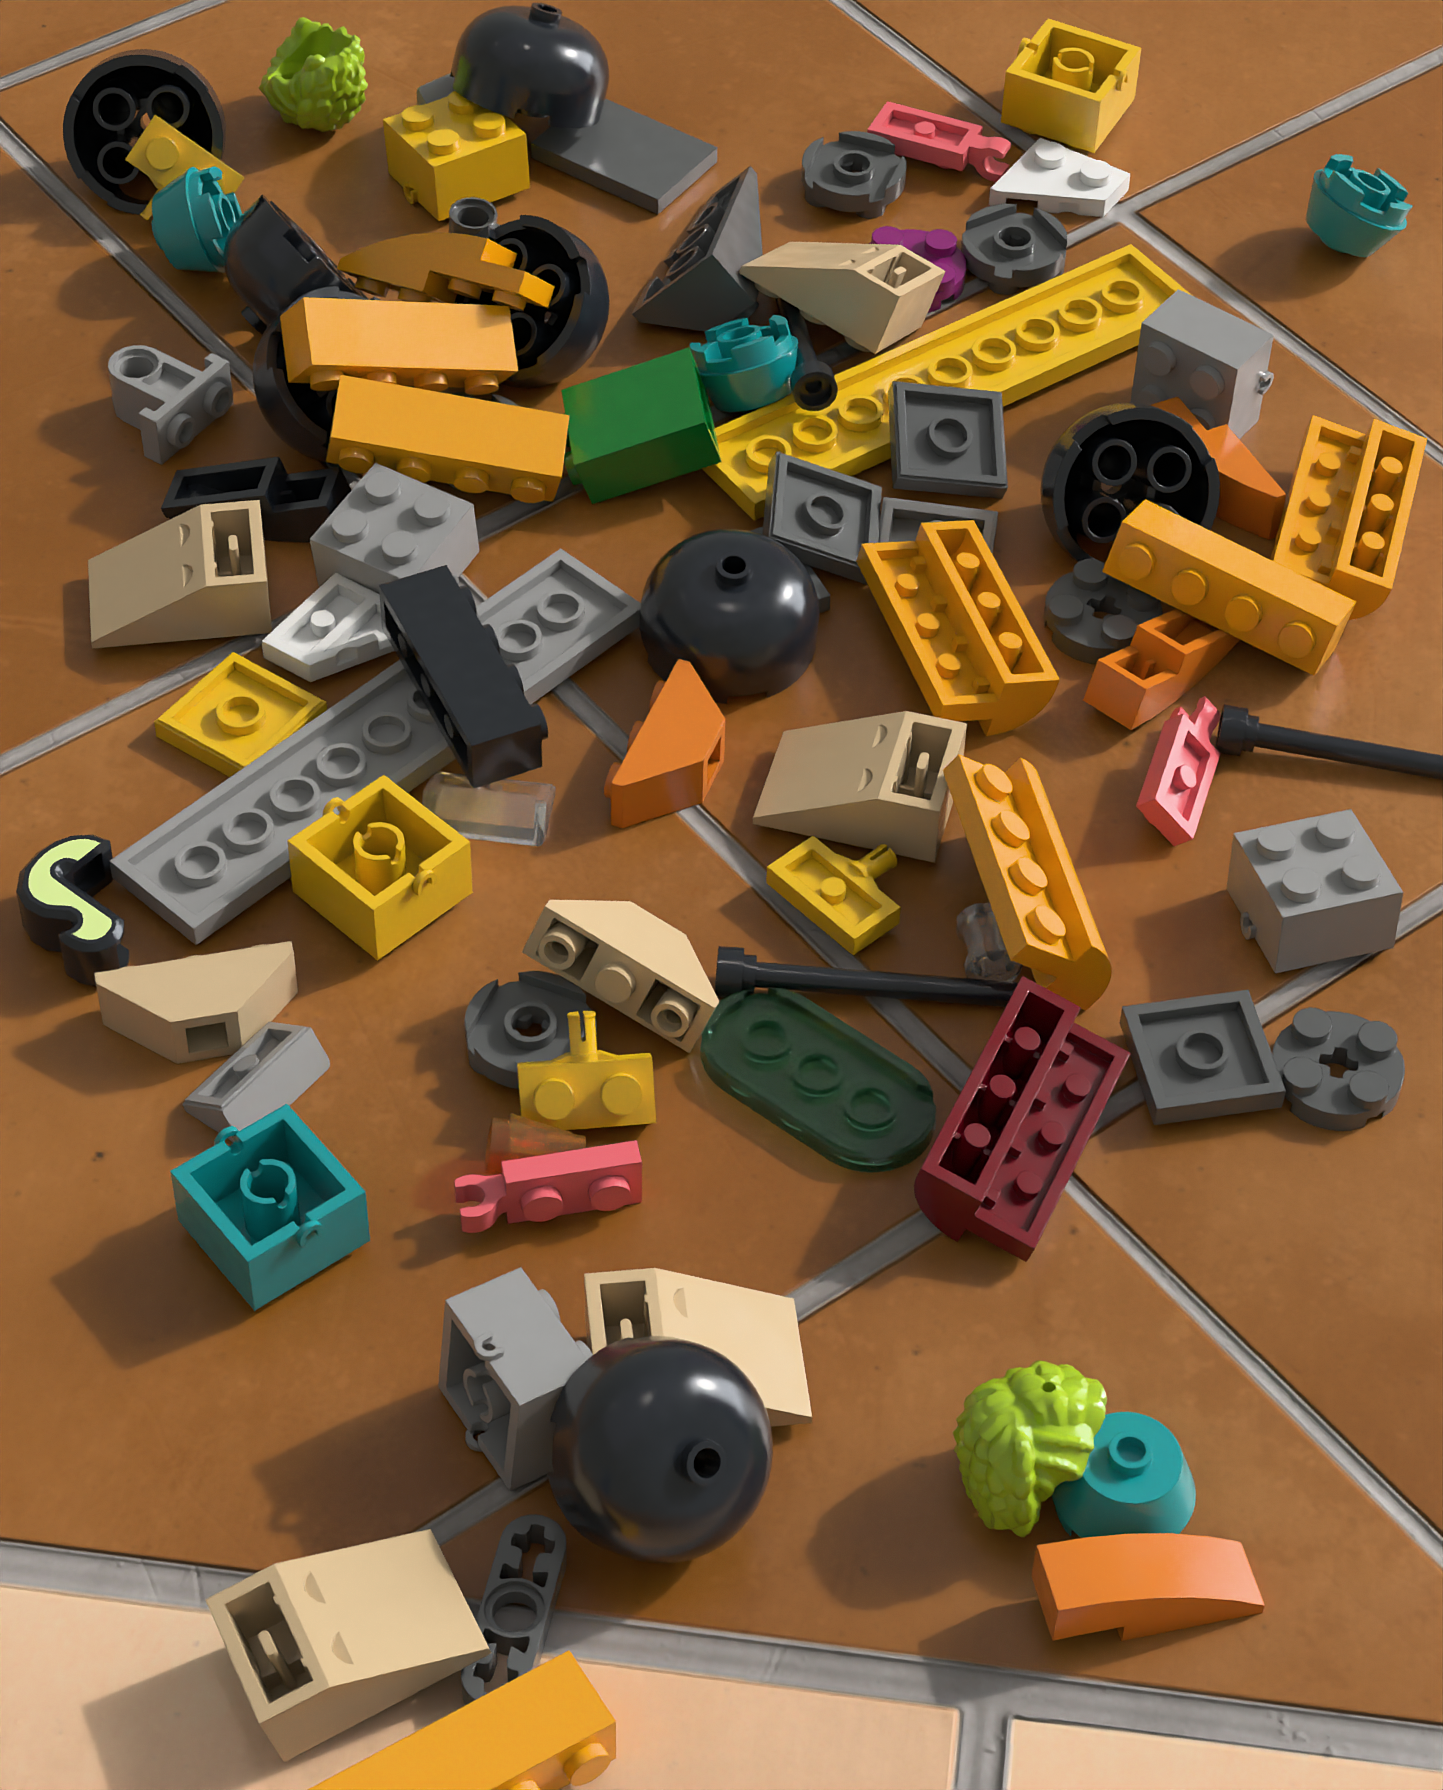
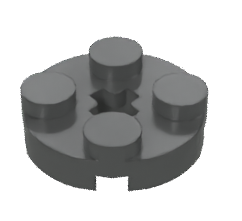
[801,131,906,219]
[961,204,1067,295]
[1043,559,1163,665]
[464,971,597,1089]
[1272,1007,1405,1131]

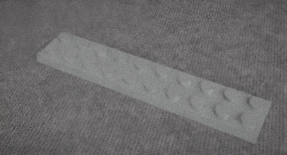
[110,548,641,945]

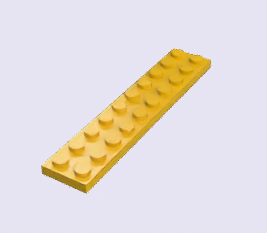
[702,244,1193,521]

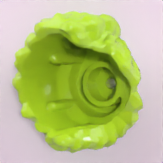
[259,17,368,132]
[953,1360,1107,1537]

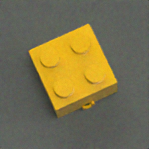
[1001,19,1141,153]
[383,91,530,221]
[287,775,473,961]

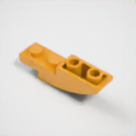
[337,232,555,311]

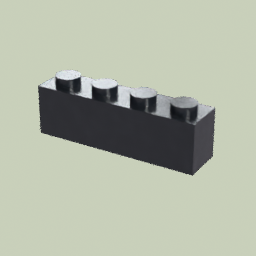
[379,565,548,789]

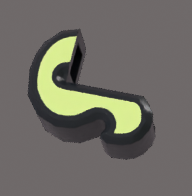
[16,834,129,986]

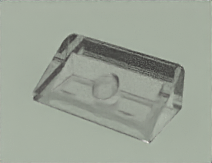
[422,771,556,847]

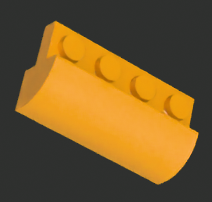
[1270,415,1427,620]
[856,520,1060,736]
[942,754,1112,1010]

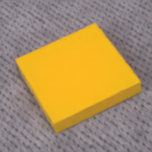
[154,652,327,777]

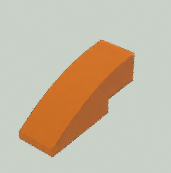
[1150,396,1286,540]
[1083,608,1240,730]
[1031,1533,1265,1641]

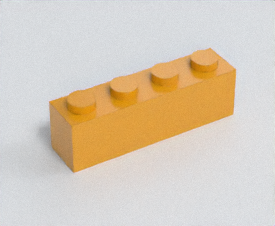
[280,297,518,395]
[326,375,570,503]
[1102,499,1356,676]
[307,1650,616,1790]

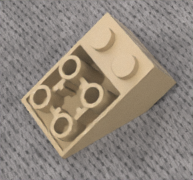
[739,242,946,354]
[88,500,272,649]
[753,711,967,863]
[584,1268,812,1427]
[205,1529,491,1762]

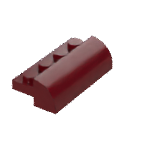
[914,976,1131,1262]

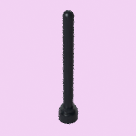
[775,298,838,411]
[1215,704,1443,780]
[715,946,1018,1007]

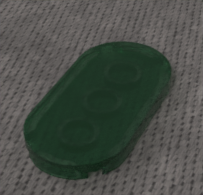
[700,988,936,1173]

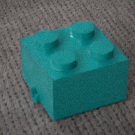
[170,1104,370,1311]

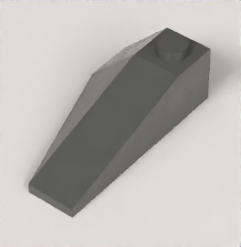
[632,166,763,331]

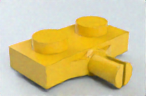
[125,115,244,223]
[766,836,901,956]
[517,1011,656,1134]

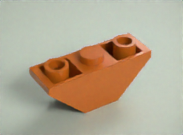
[604,659,726,829]

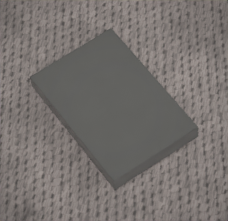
[531,99,718,214]

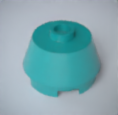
[1305,154,1413,257]
[152,166,242,273]
[690,315,798,413]
[1052,1412,1196,1538]

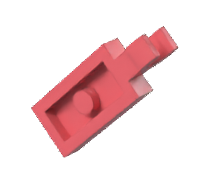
[867,101,1011,182]
[1136,696,1221,846]
[454,1140,642,1233]

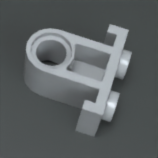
[108,345,234,465]

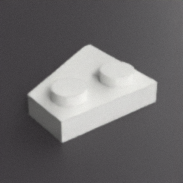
[989,138,1130,217]
[262,573,394,682]

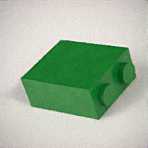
[561,347,722,504]

